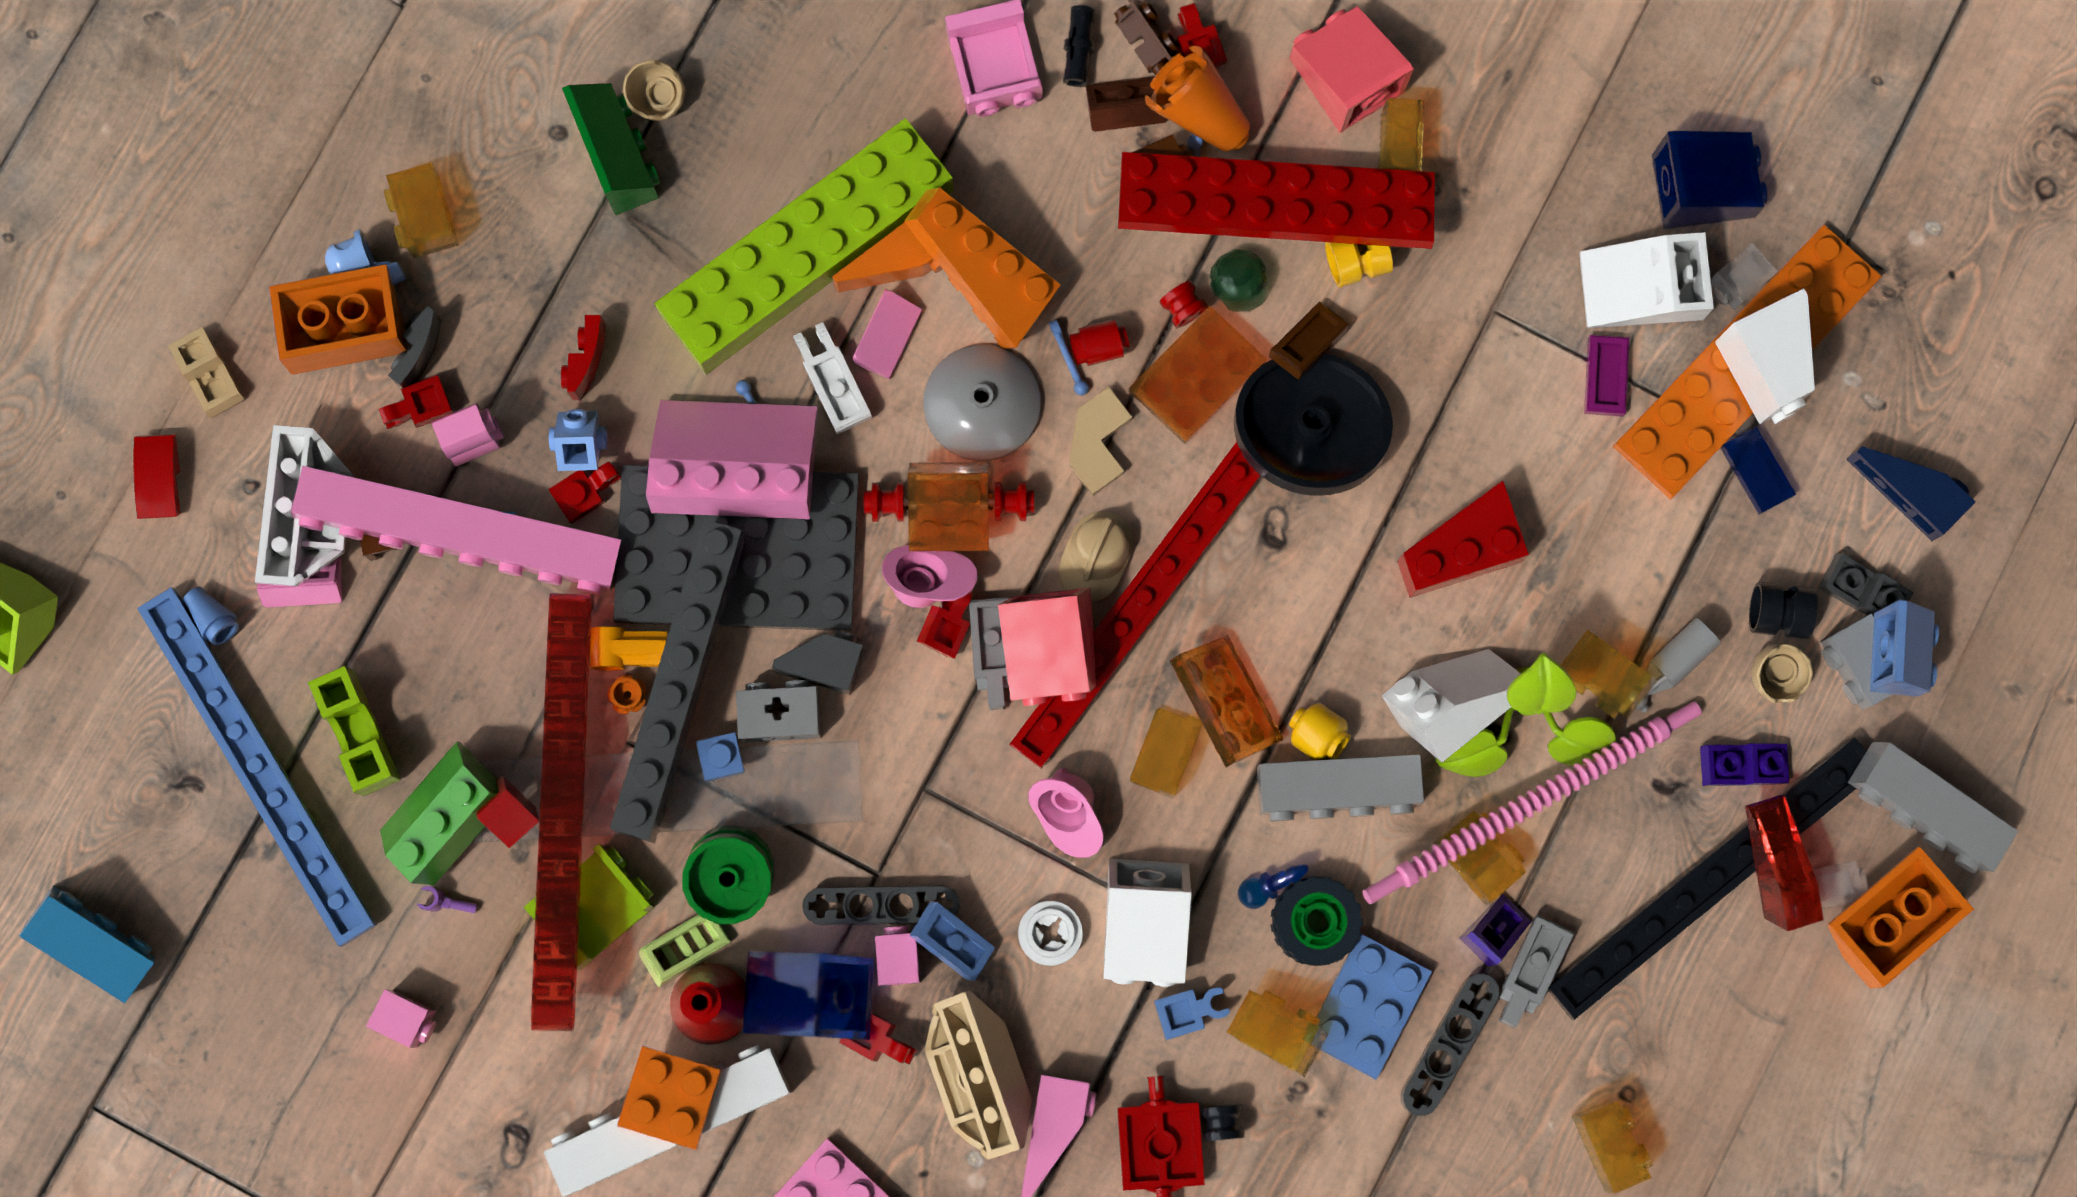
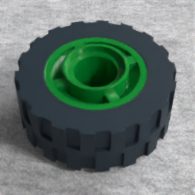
[1270,876,1363,966]

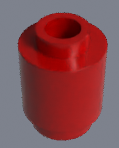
[1069,319,1129,366]

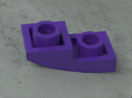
[1700,743,1789,786]

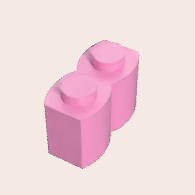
[431,403,504,467]

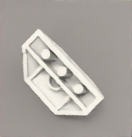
[255,425,353,586]

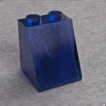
[1651,131,1768,229]
[743,951,875,1040]

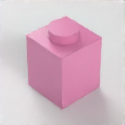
[875,926,920,986]
[366,989,436,1048]

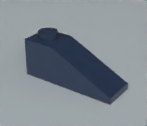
[1846,446,1976,541]

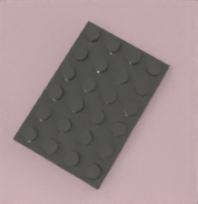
[613,465,859,631]

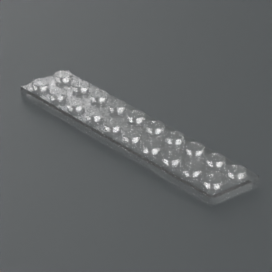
[471,740,863,843]

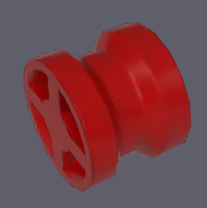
[1159,280,1209,328]

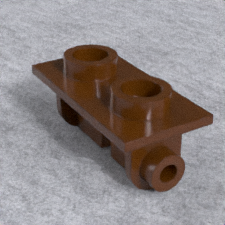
[1114,0,1180,76]

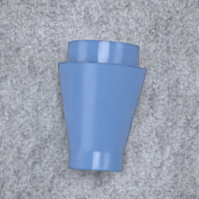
[183,587,239,645]

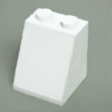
[1715,289,1815,424]
[1104,859,1191,987]

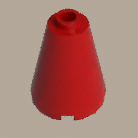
[670,963,751,1045]

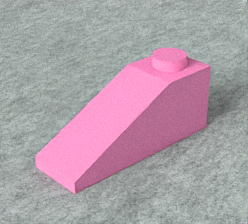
[1021,1075,1096,1197]

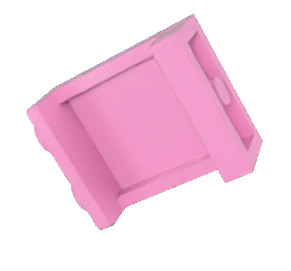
[945,0,1043,117]

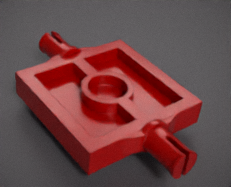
[1117,1076,1205,1197]

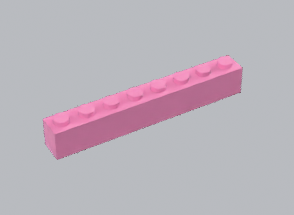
[291,466,621,594]

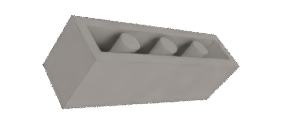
[1848,742,2018,873]
[1257,755,1424,822]

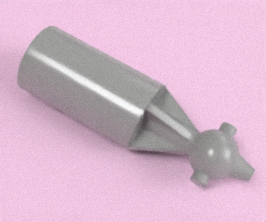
[1619,618,1721,714]

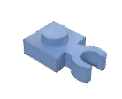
[1154,987,1230,1040]

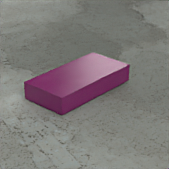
[1584,335,1629,417]

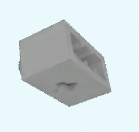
[736,680,821,743]

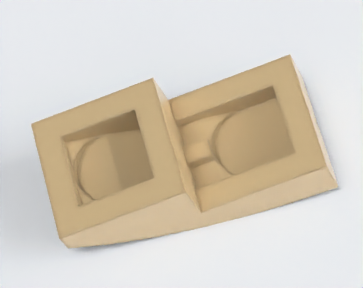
[168,326,245,419]

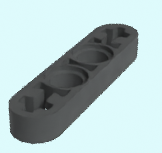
[802,886,960,925]
[1400,974,1499,1116]

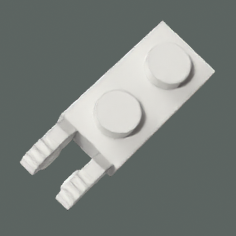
[793,322,872,435]

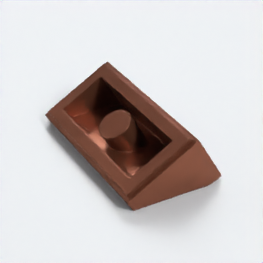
[1086,77,1168,132]

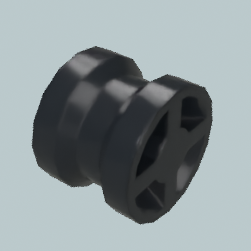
[1201,1104,1245,1141]

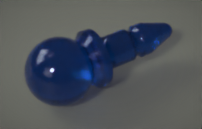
[1238,865,1309,909]

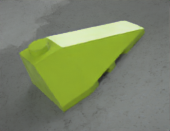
[0,563,58,675]

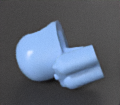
[325,229,406,285]

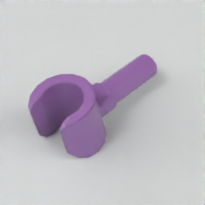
[417,886,478,914]

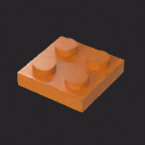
[617,1046,722,1150]

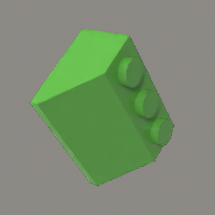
[380,741,499,885]

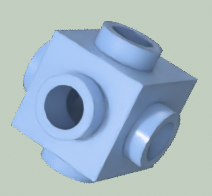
[549,409,607,471]

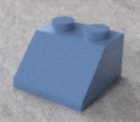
[1870,600,1939,697]

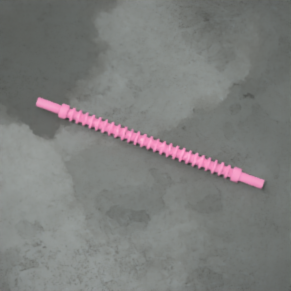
[1362,701,1701,904]

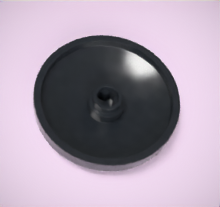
[1234,353,1393,496]

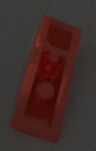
[1745,795,1824,931]

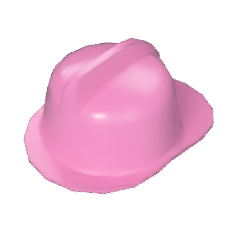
[882,545,977,608]
[1028,768,1104,858]

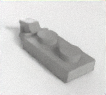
[969,597,1009,710]
[1498,915,1574,1028]

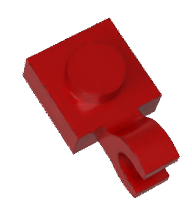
[1177,3,1227,67]
[378,375,453,429]
[548,461,621,524]
[916,592,972,659]
[839,1006,917,1064]

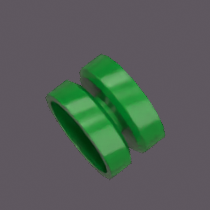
[682,826,774,924]

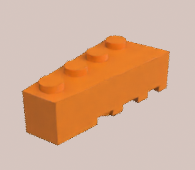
[904,188,1061,348]

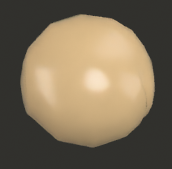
[622,60,686,121]
[1751,643,1813,703]

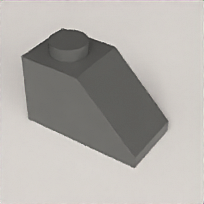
[772,631,865,695]

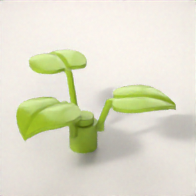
[1435,653,1616,777]

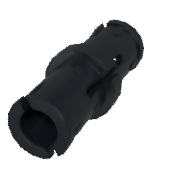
[1063,5,1095,87]

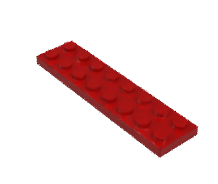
[1118,152,1435,249]

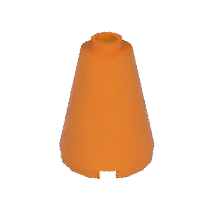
[1144,46,1250,152]

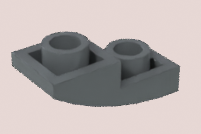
[388,306,441,388]
[1818,553,1914,617]

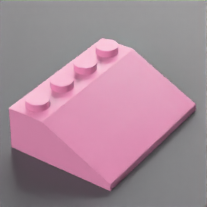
[646,400,818,519]

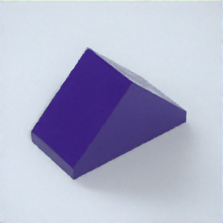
[1459,893,1531,966]

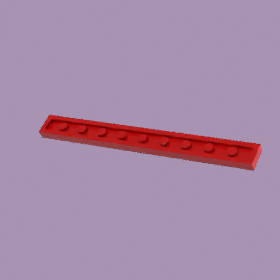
[1009,442,1261,769]

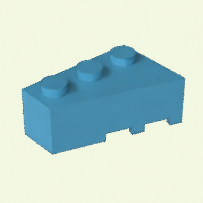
[19,885,155,1004]

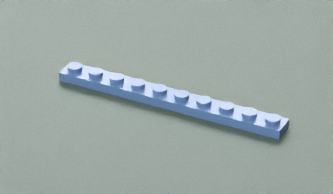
[137,587,377,947]

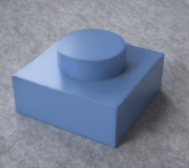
[696,732,745,782]

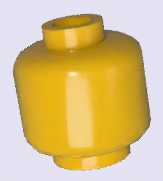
[1289,703,1351,761]

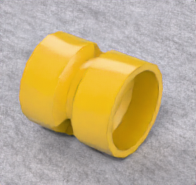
[1324,242,1393,288]

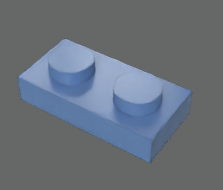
[909,902,995,981]

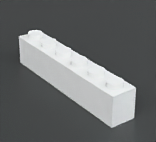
[544,1044,792,1197]

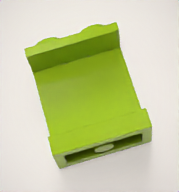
[524,843,655,970]

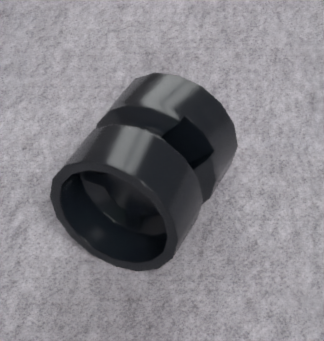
[1749,582,1818,639]

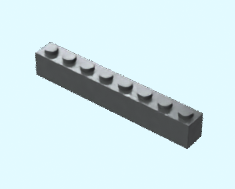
[610,519,746,843]

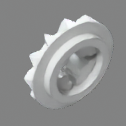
[1018,901,1083,966]

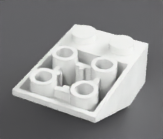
[1579,232,1714,328]

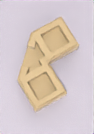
[1069,386,1132,497]

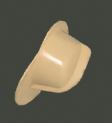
[1058,511,1134,602]

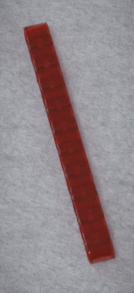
[531,593,591,1031]

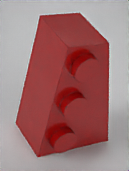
[1397,481,1529,598]

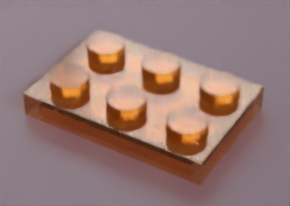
[1128,306,1267,444]
[1169,635,1284,767]

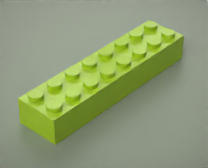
[654,118,954,375]

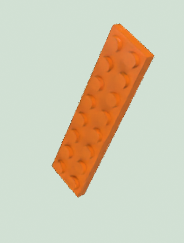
[1612,225,1882,500]

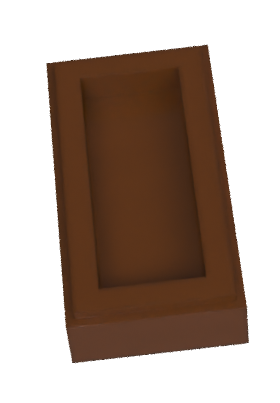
[1269,302,1350,380]

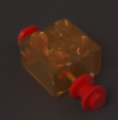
[864,462,1034,551]

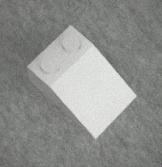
[1382,649,1521,762]

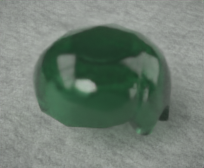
[1210,249,1270,312]

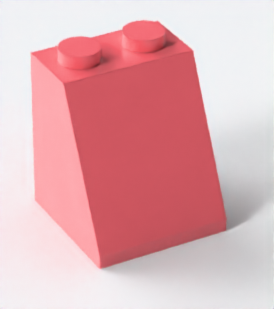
[1289,6,1414,133]
[998,587,1096,706]

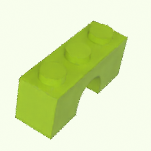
[308,666,401,796]

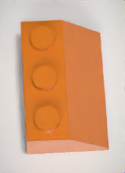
[269,264,408,375]
[1827,846,1974,989]

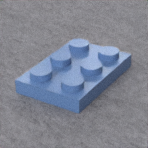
[1303,934,1432,1080]

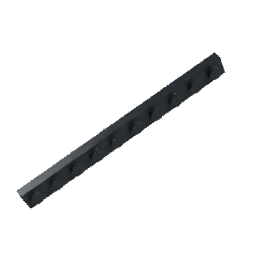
[1548,737,1867,1020]

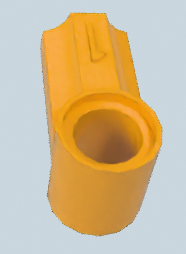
[589,626,669,671]

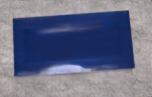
[1720,427,1796,515]

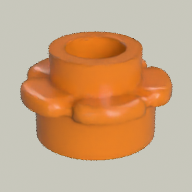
[607,675,647,714]

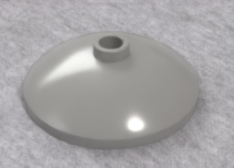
[923,345,1041,461]

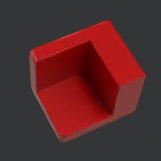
[476,776,539,848]

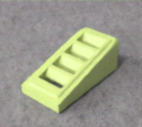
[639,915,731,988]

